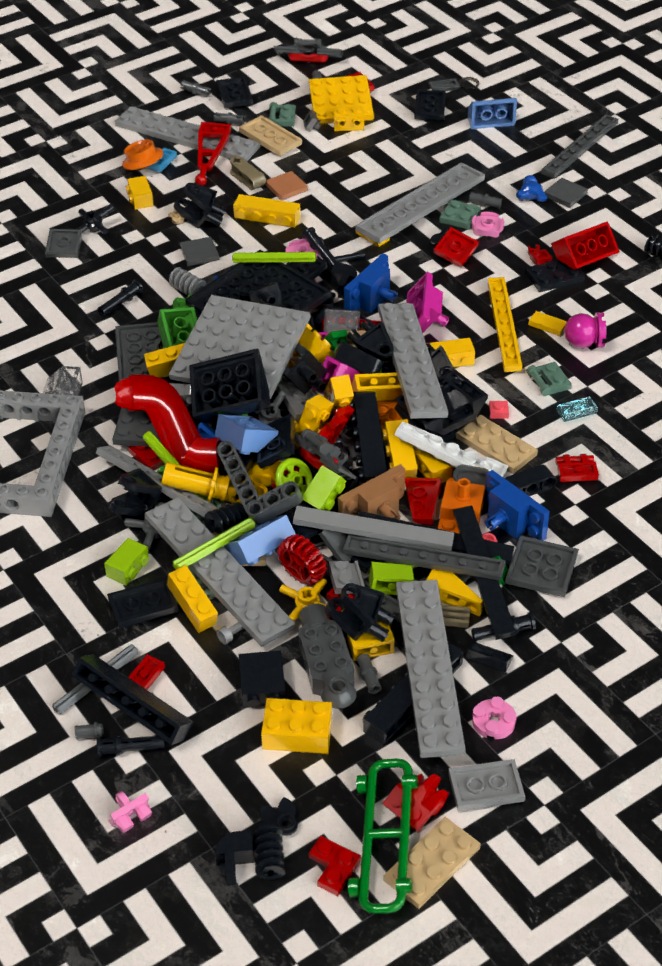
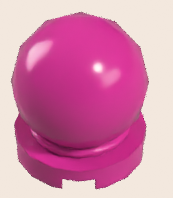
[564,312,606,348]

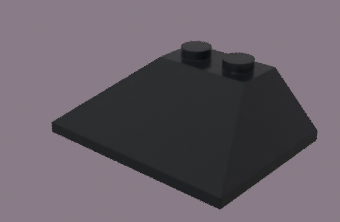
[394,369,488,435]

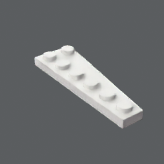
[395,422,509,477]

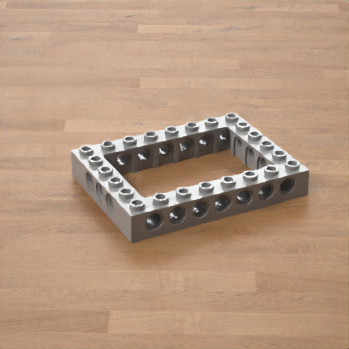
[0,390,85,517]

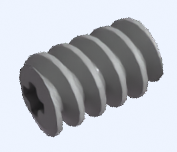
[169,267,207,295]

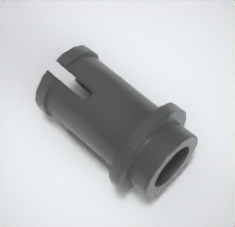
[75,722,104,740]

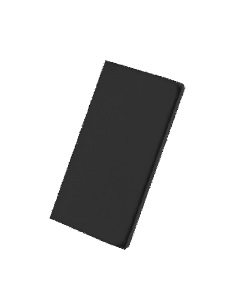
[466,642,513,672]

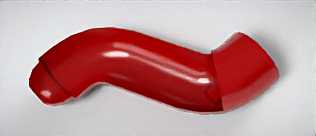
[114,375,224,475]

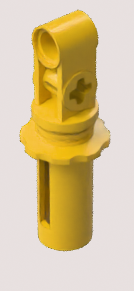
[161,462,268,503]

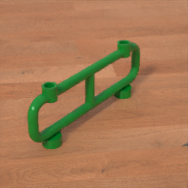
[348,758,418,914]

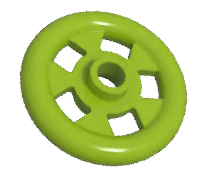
[275,458,313,495]

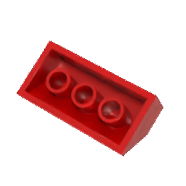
[551,221,620,270]

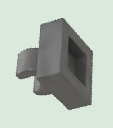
[303,110,321,132]

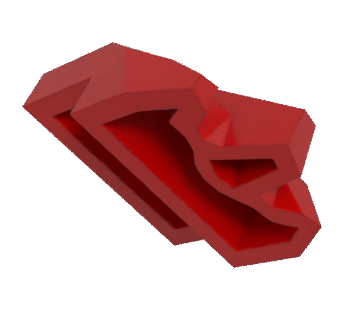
[318,405,354,444]
[382,774,449,832]

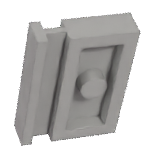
[328,561,365,594]

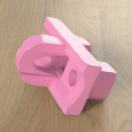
[109,791,152,833]

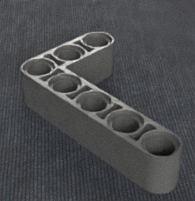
[217,441,303,525]

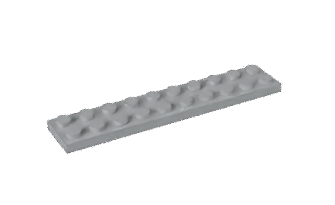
[115,106,260,161]
[356,163,485,244]
[378,303,448,419]
[145,497,295,647]
[396,580,466,758]

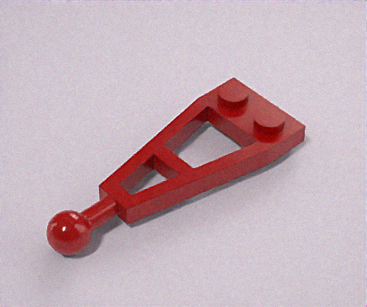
[195,122,231,186]

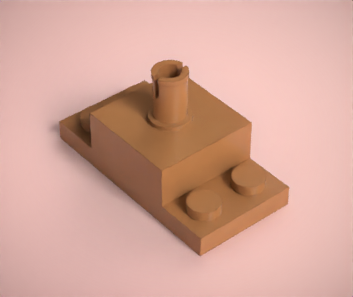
[338,464,405,520]

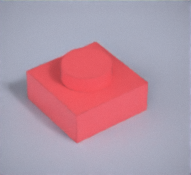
[489,401,509,419]

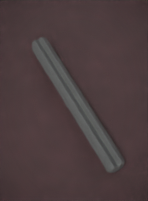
[52,644,138,714]

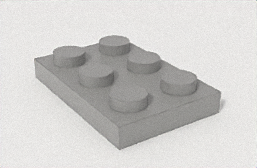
[448,759,525,811]

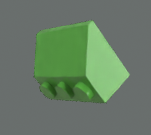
[157,307,197,348]

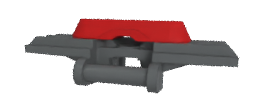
[273,38,343,63]
[294,429,356,480]

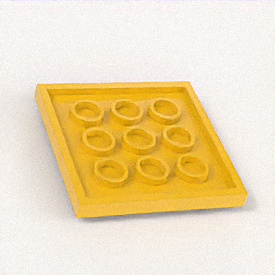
[309,75,374,124]

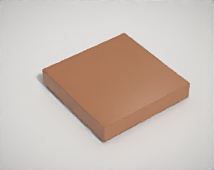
[265,171,308,200]

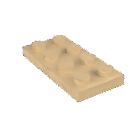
[239,115,302,156]
[456,415,538,474]
[383,817,481,909]

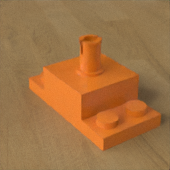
[438,478,485,534]

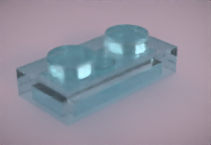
[556,396,598,422]

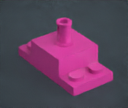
[406,271,449,333]

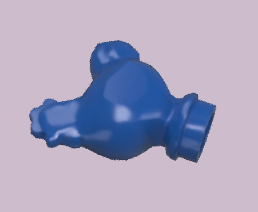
[516,175,548,202]

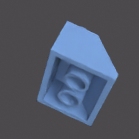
[468,98,517,129]
[215,414,279,455]
[224,515,295,566]

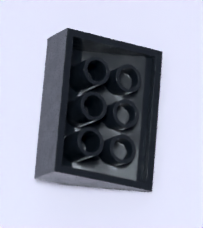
[189,348,271,423]

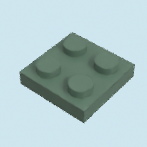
[440,200,481,230]

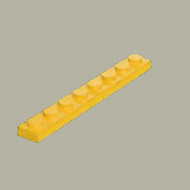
[487,277,522,372]

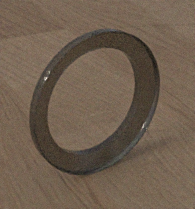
[458,77,479,89]

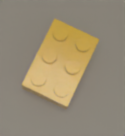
[261,698,332,754]

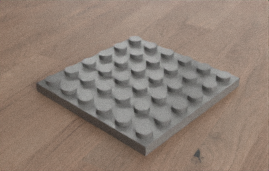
[169,295,310,399]

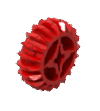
[277,534,327,586]

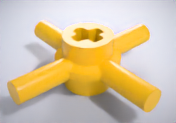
[279,578,327,622]

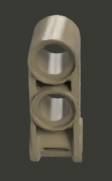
[230,156,266,191]

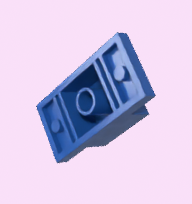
[344,253,398,317]
[484,470,550,541]

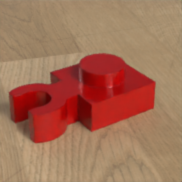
[528,244,552,265]

